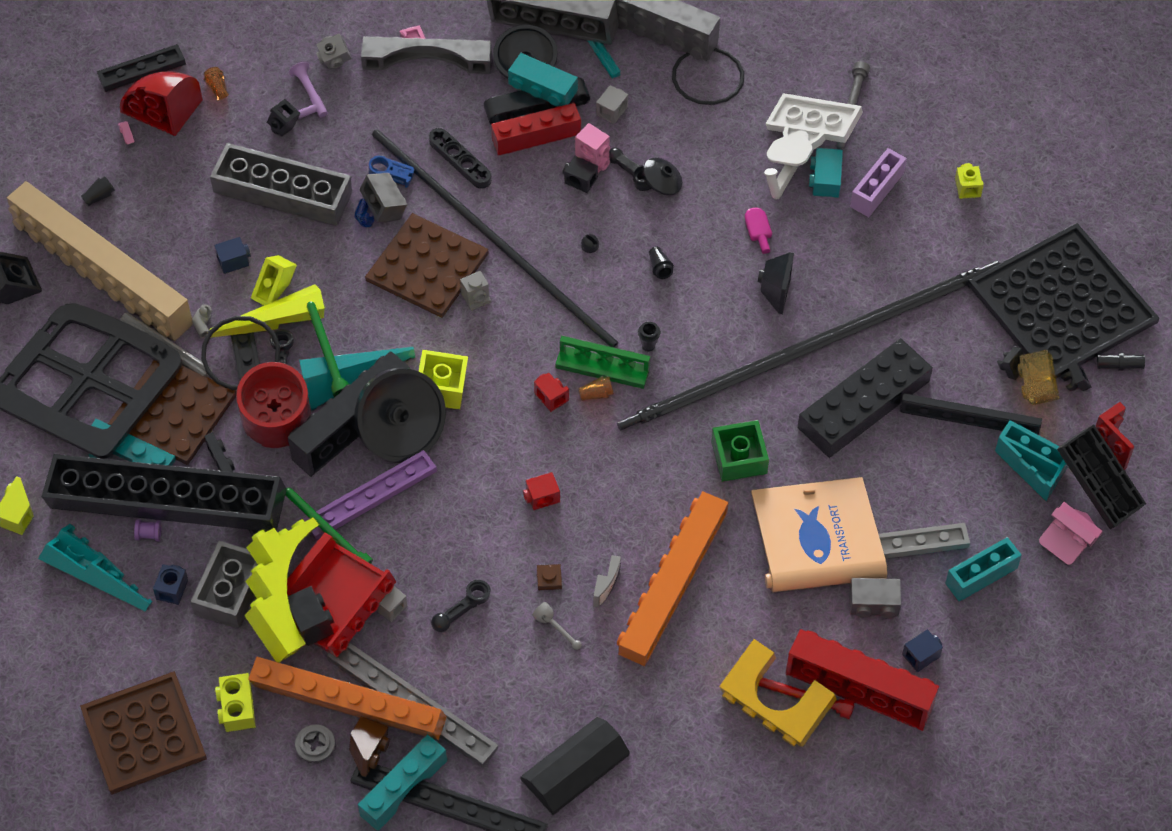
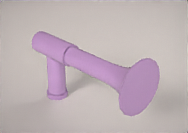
[289,62,328,120]

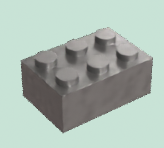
[191,541,258,629]

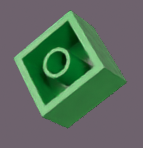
[711,420,769,482]

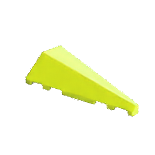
[209,284,325,338]

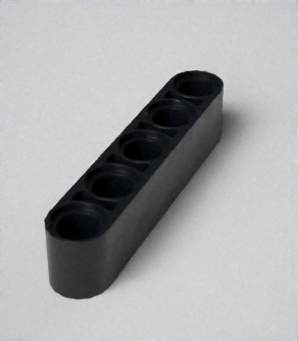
[483,77,591,124]

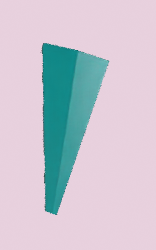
[299,347,415,411]
[38,524,153,611]

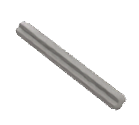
[120,313,212,377]

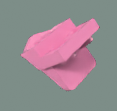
[1039,502,1103,565]

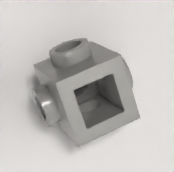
[316,33,352,69]

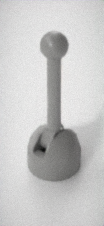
[532,602,582,650]

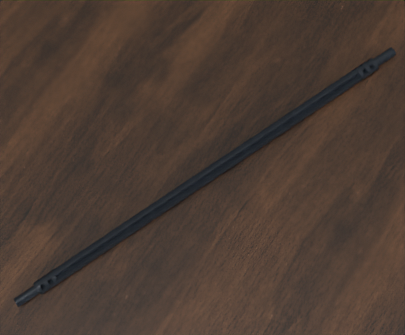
[617,261,1000,431]

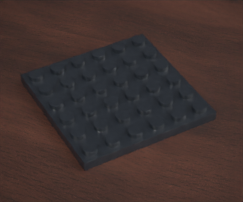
[968,223,1160,383]

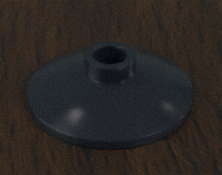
[643,158,682,195]

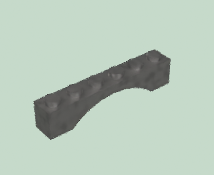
[361,36,492,74]

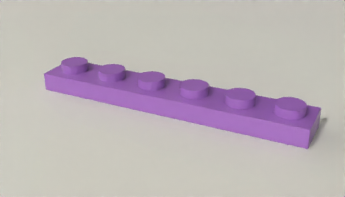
[303,450,437,540]

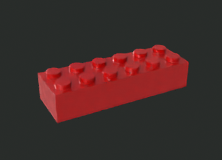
[785,629,939,731]

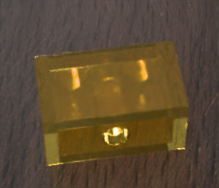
[1018,350,1060,405]

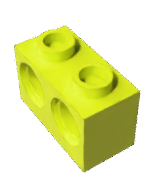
[215,673,256,732]

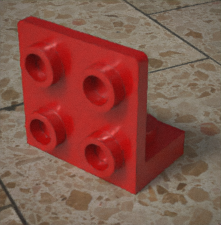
[1095,402,1134,470]

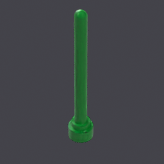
[307,301,349,398]
[285,487,373,564]

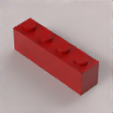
[491,103,581,156]

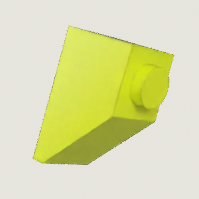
[251,255,297,305]

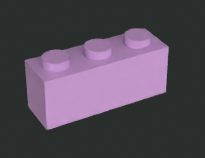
[850,148,907,217]

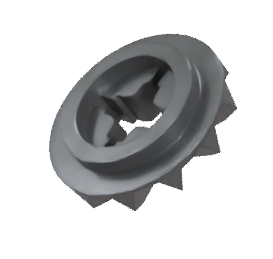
[295,724,335,763]

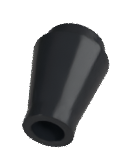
[81,176,115,207]
[649,246,674,279]
[638,321,661,352]

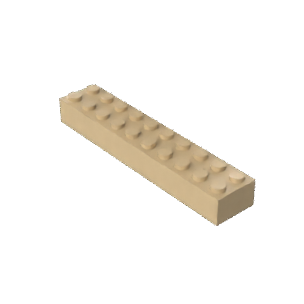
[7,181,193,342]

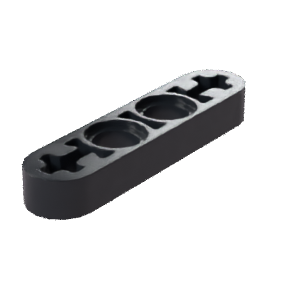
[429,128,491,189]

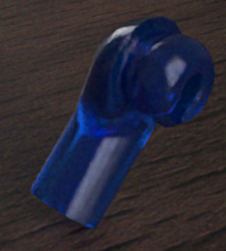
[354,198,375,228]

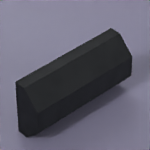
[1057,424,1146,529]
[521,717,630,815]

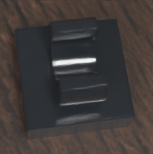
[997,347,1028,380]
[1061,361,1092,391]

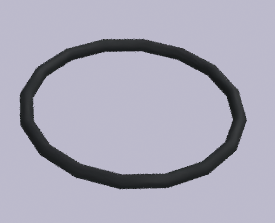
[672,48,744,105]
[201,316,280,390]

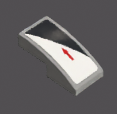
[593,555,621,607]

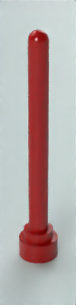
[758,677,855,720]

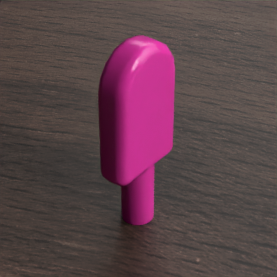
[744,208,772,254]

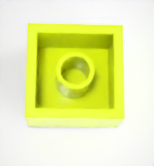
[419,350,468,409]

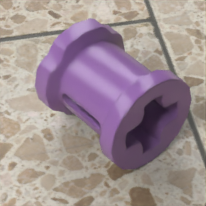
[134,519,162,542]

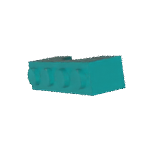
[358,734,447,831]

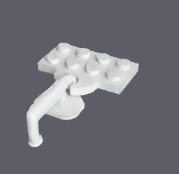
[764,94,863,199]

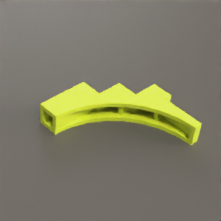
[244,517,319,663]

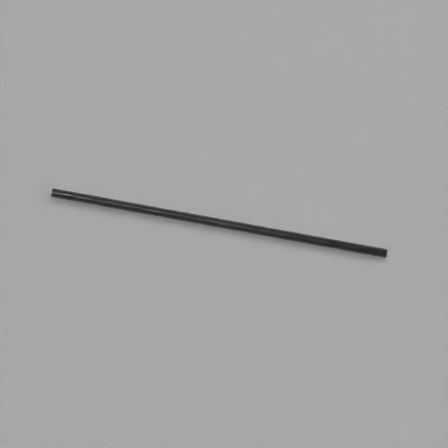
[372,129,618,348]

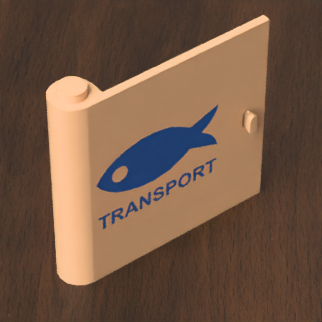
[751,477,887,593]

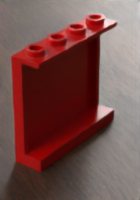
[287,533,396,657]

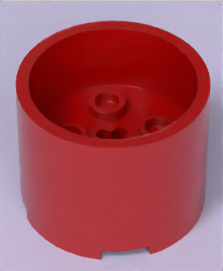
[236,362,311,448]

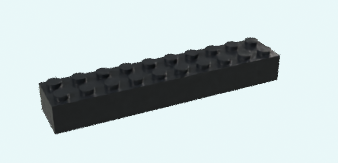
[41,454,287,532]

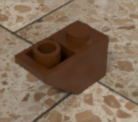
[349,716,390,777]

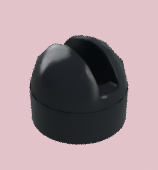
[581,234,599,253]

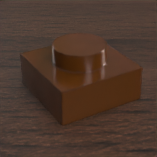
[537,564,562,590]

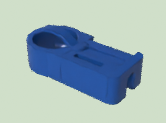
[368,156,414,188]

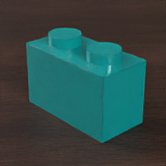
[809,148,843,198]

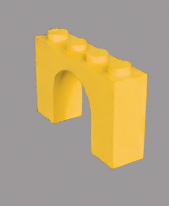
[719,639,837,747]

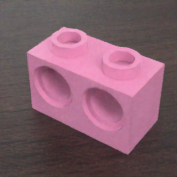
[575,123,610,173]

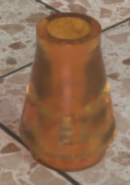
[203,67,229,100]
[579,376,614,401]

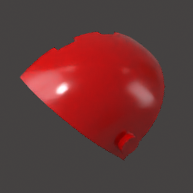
[120,72,203,136]

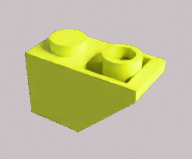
[0,476,34,535]

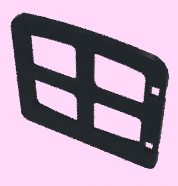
[0,303,182,459]

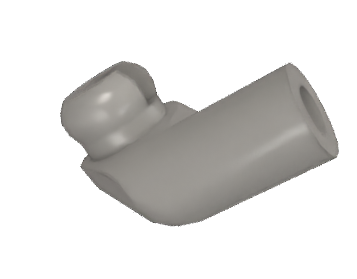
[192,304,212,338]

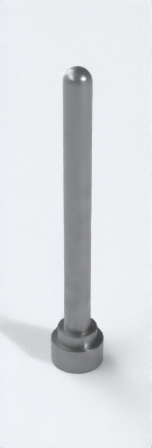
[836,61,870,149]

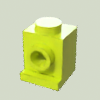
[955,163,984,199]

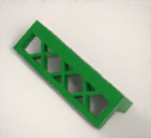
[555,335,650,389]

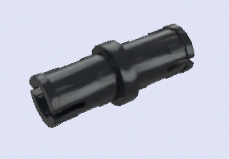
[1097,353,1145,371]

